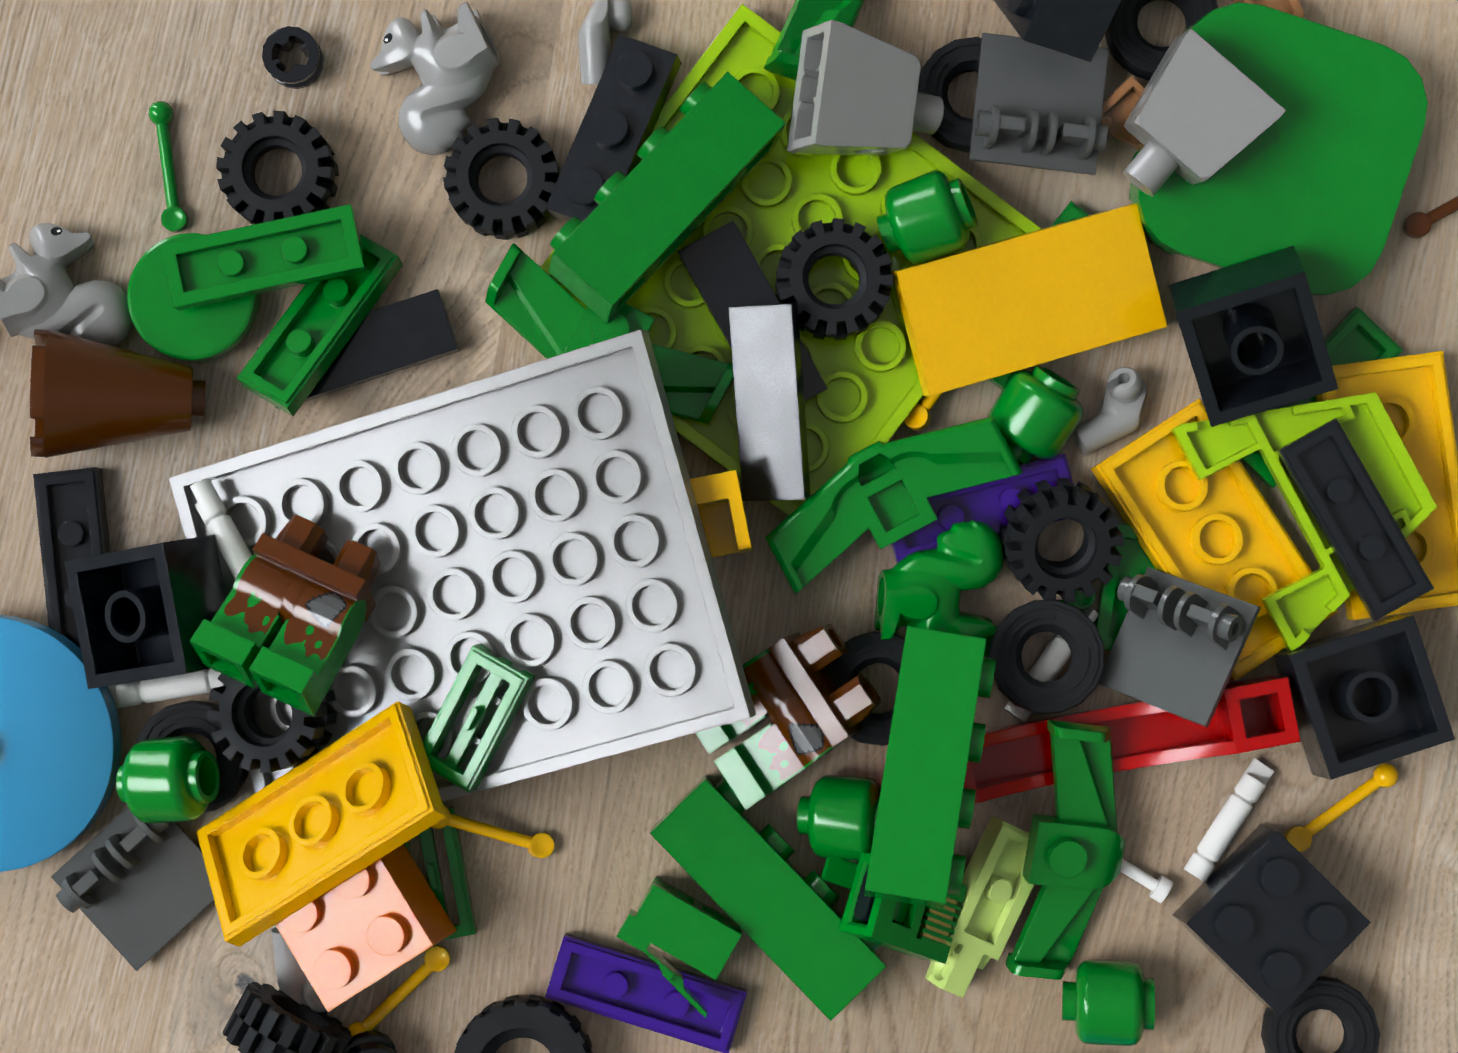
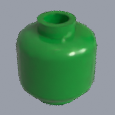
[877,170,978,265]
[988,365,1084,464]
[116,736,220,824]
[797,775,881,861]
[1062,959,1155,1046]

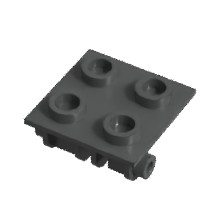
[969,33,1109,175]
[1098,567,1260,728]
[51,807,214,971]

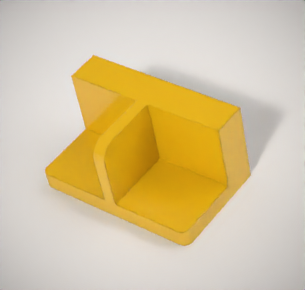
[690,470,753,558]

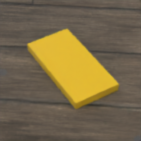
[891,203,1167,397]
[1316,351,1458,620]
[1091,399,1338,681]
[196,701,447,947]

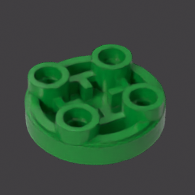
[127,233,261,364]

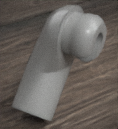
[1073,367,1147,456]
[271,927,327,1012]

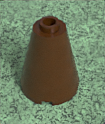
[30,329,206,458]

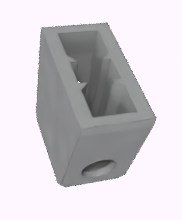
[787,20,944,156]
[1123,29,1286,197]

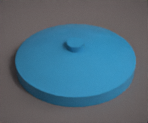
[0,615,122,872]

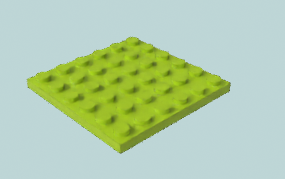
[541,4,1041,517]

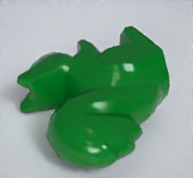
[874,520,1005,641]

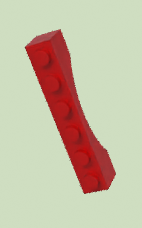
[964,675,1301,804]

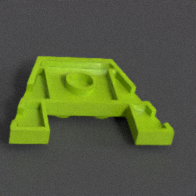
[1171,392,1437,651]

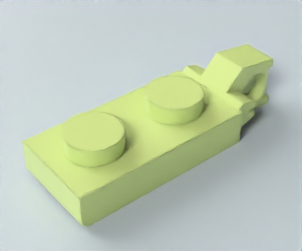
[925,815,1034,998]

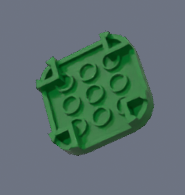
[1128,2,1428,296]

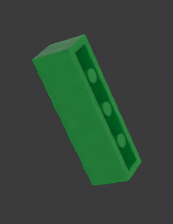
[549,71,786,324]
[864,626,996,909]
[650,775,887,1021]

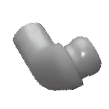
[578,0,632,85]

